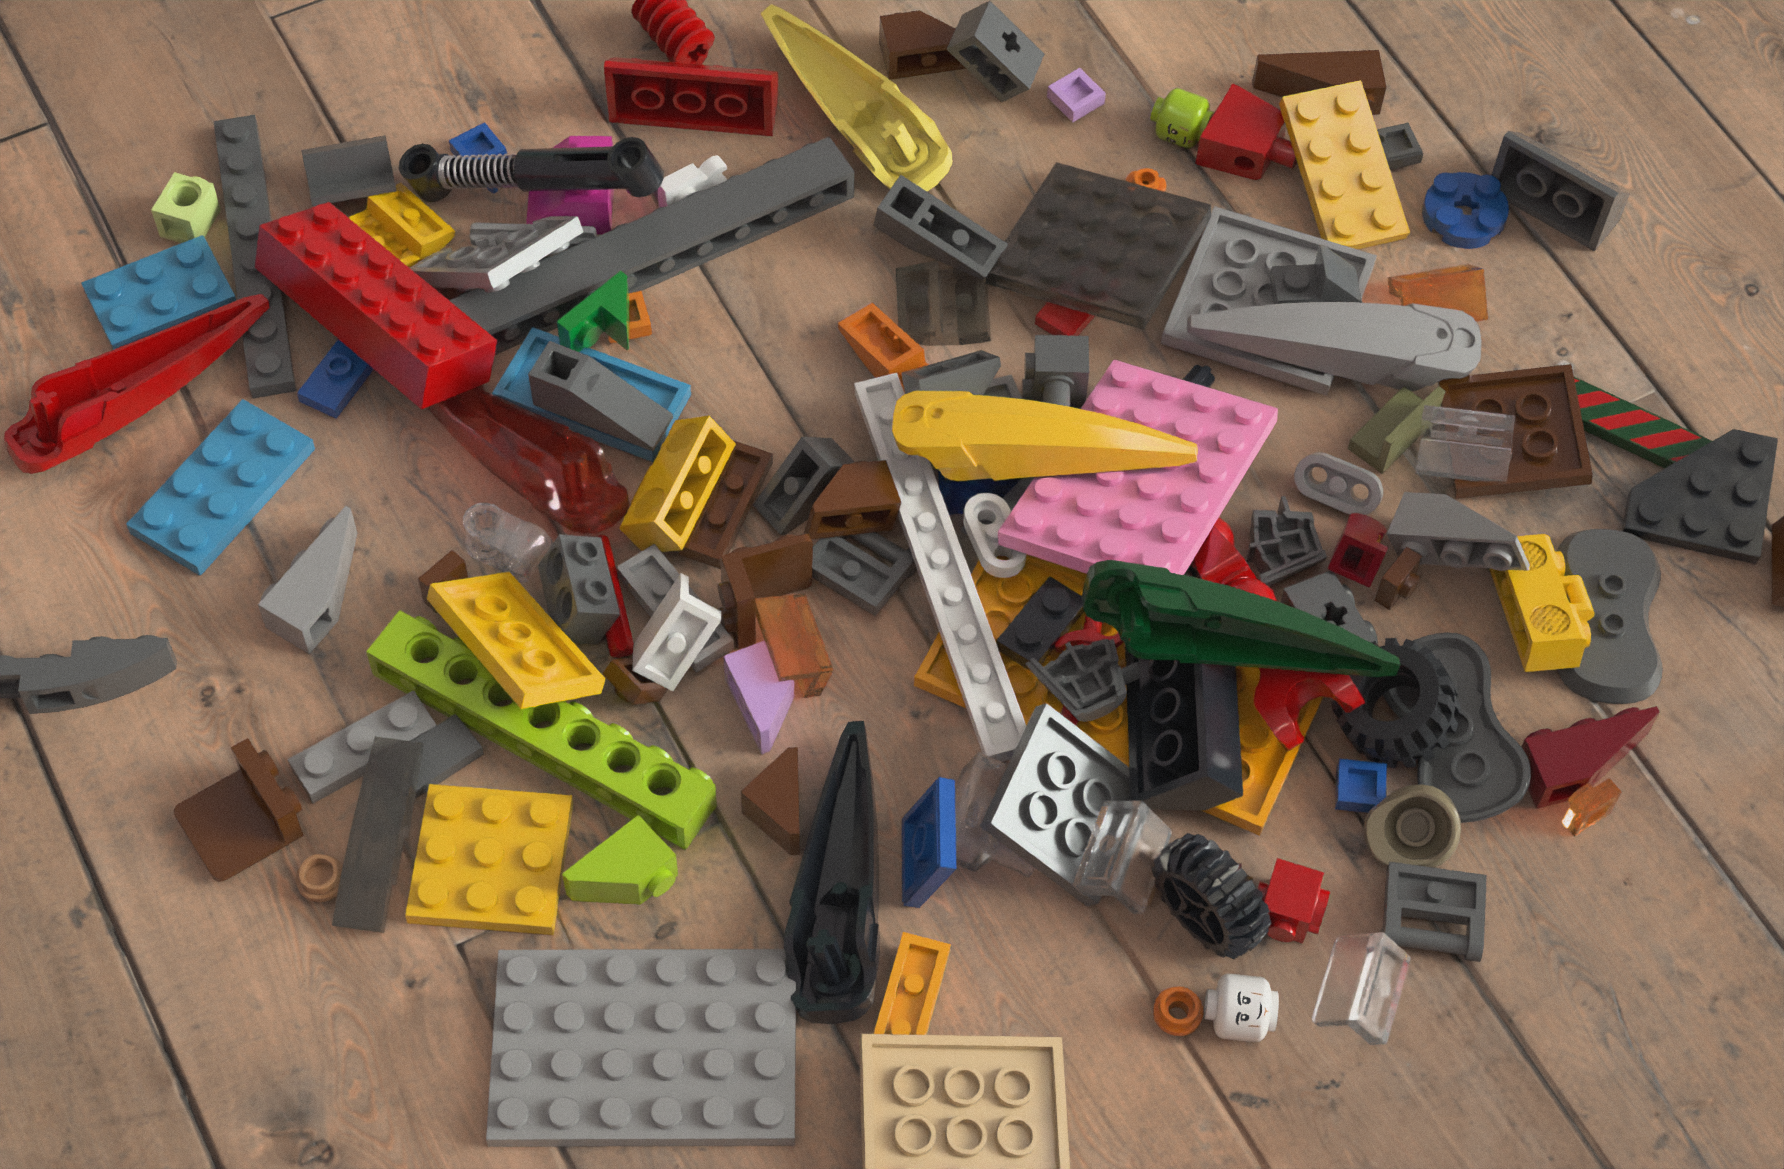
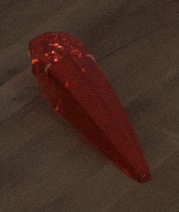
[427,387,630,534]

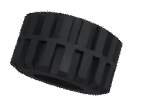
[1331,638,1460,769]

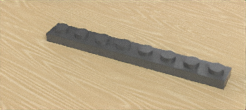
[213,115,297,398]

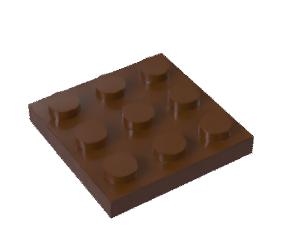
[1438,364,1593,499]

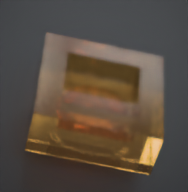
[1562,778,1622,837]

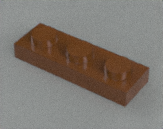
[678,440,773,569]

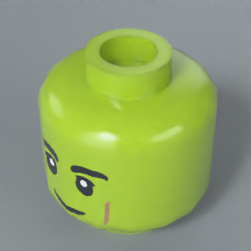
[1150,88,1215,149]

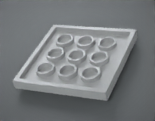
[1161,206,1377,396]

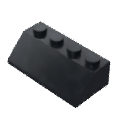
[1125,646,1243,810]

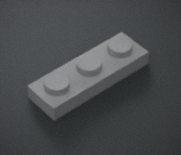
[616,544,734,673]
[288,691,437,803]

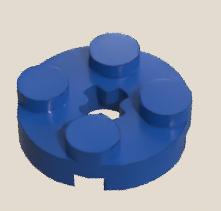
[1422,172,1509,249]

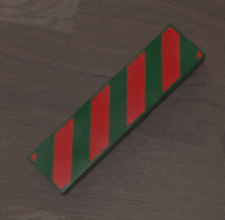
[1574,377,1712,468]

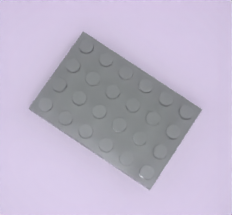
[486,949,796,1147]

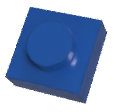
[1335,758,1387,813]

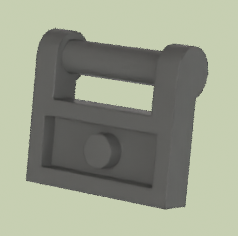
[812,532,917,616]
[1381,862,1487,962]

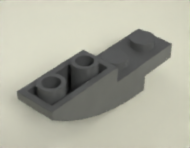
[0,635,177,714]

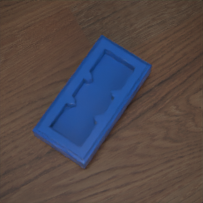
[297,339,374,419]

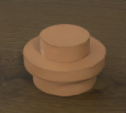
[296,854,346,902]

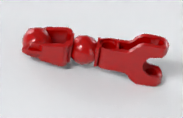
[1189,517,1365,752]

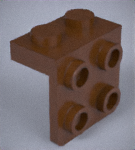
[717,534,813,649]
[174,738,304,882]

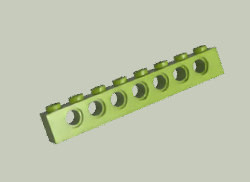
[366,610,717,850]

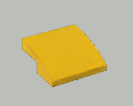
[348,183,455,268]

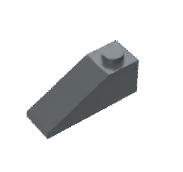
[873,175,1008,280]

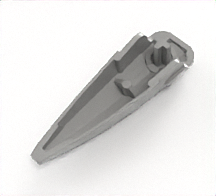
[1187,302,1482,391]

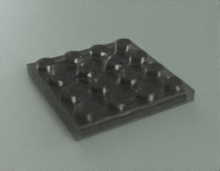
[986,162,1211,330]

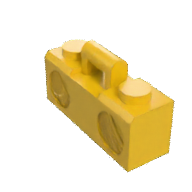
[619,415,736,552]
[1489,534,1595,672]

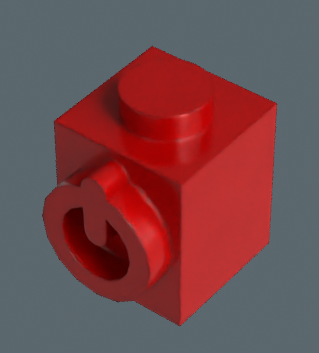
[1257,858,1330,944]

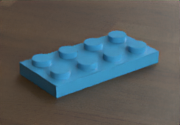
[492,327,691,462]
[126,399,315,576]

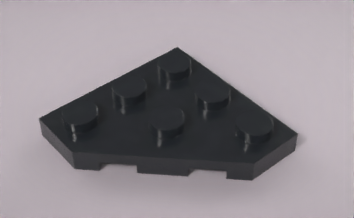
[1622,429,1778,564]

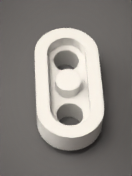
[963,493,1026,578]

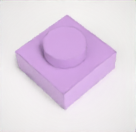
[1047,68,1106,122]

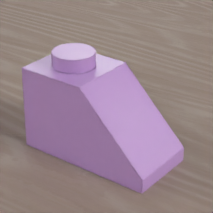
[723,636,799,754]

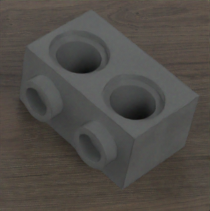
[537,534,620,645]

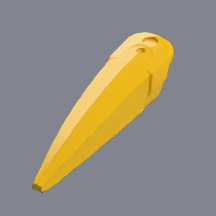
[892,391,1198,481]

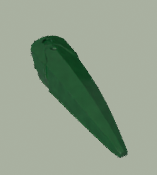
[1082,560,1400,677]

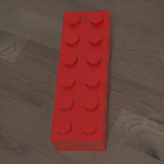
[255,202,497,410]

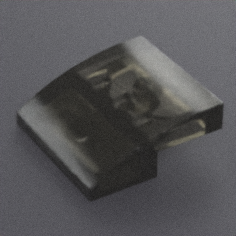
[896,260,991,346]

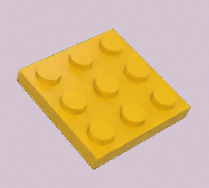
[405,784,573,935]

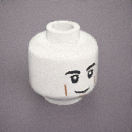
[1204,974,1279,1042]

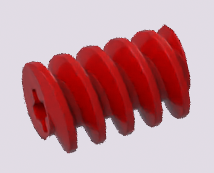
[631,0,715,65]

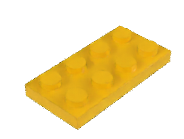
[1279,80,1410,249]
[427,572,606,709]

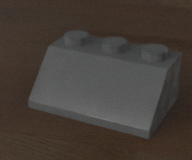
[1492,131,1630,251]

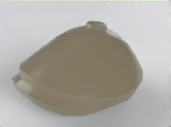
[1364,784,1461,868]

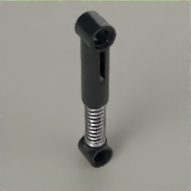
[399,137,664,202]

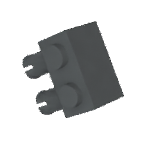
[1021,335,1090,409]

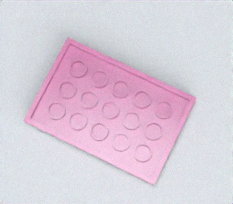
[998,360,1278,575]

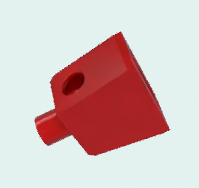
[1195,84,1297,180]

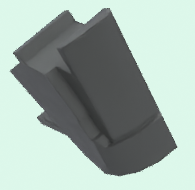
[1246,496,1327,586]
[1025,639,1141,722]

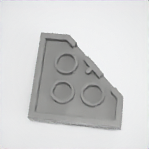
[410,216,583,293]

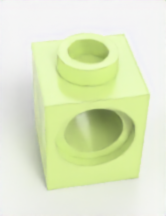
[151,172,221,243]

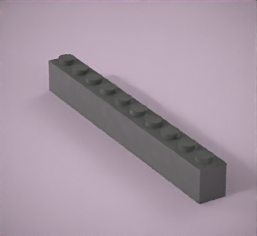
[449,137,854,356]

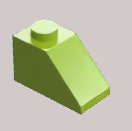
[562,815,678,905]

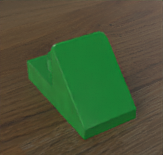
[557,271,629,352]

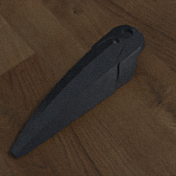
[784,721,880,1024]

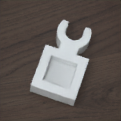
[657,155,727,208]

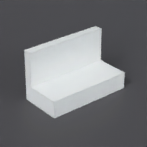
[632,573,721,691]

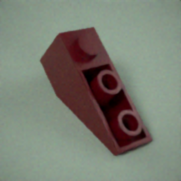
[1521,706,1660,809]

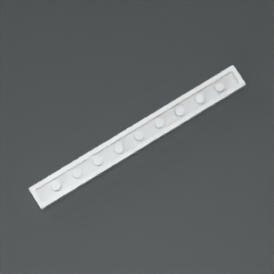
[854,373,1026,766]

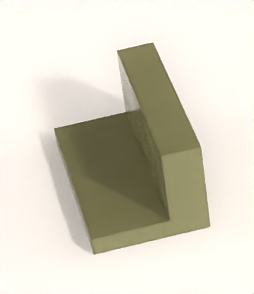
[1347,386,1445,474]

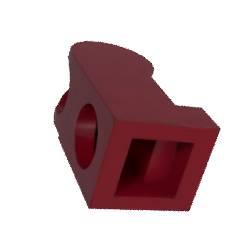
[1327,513,1388,588]

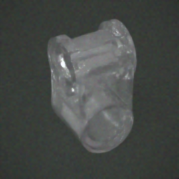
[463,503,553,582]

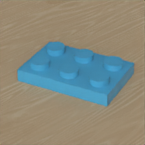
[81,235,236,350]

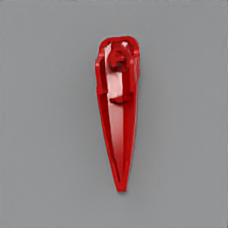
[4,294,270,474]

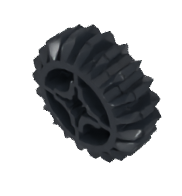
[1152,833,1271,959]

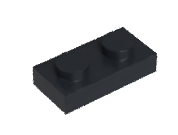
[996,576,1084,671]

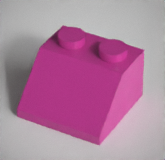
[526,136,614,235]

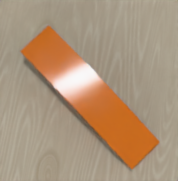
[838,303,929,394]

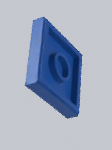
[902,777,957,908]

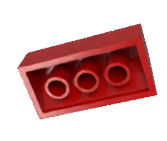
[604,57,778,137]

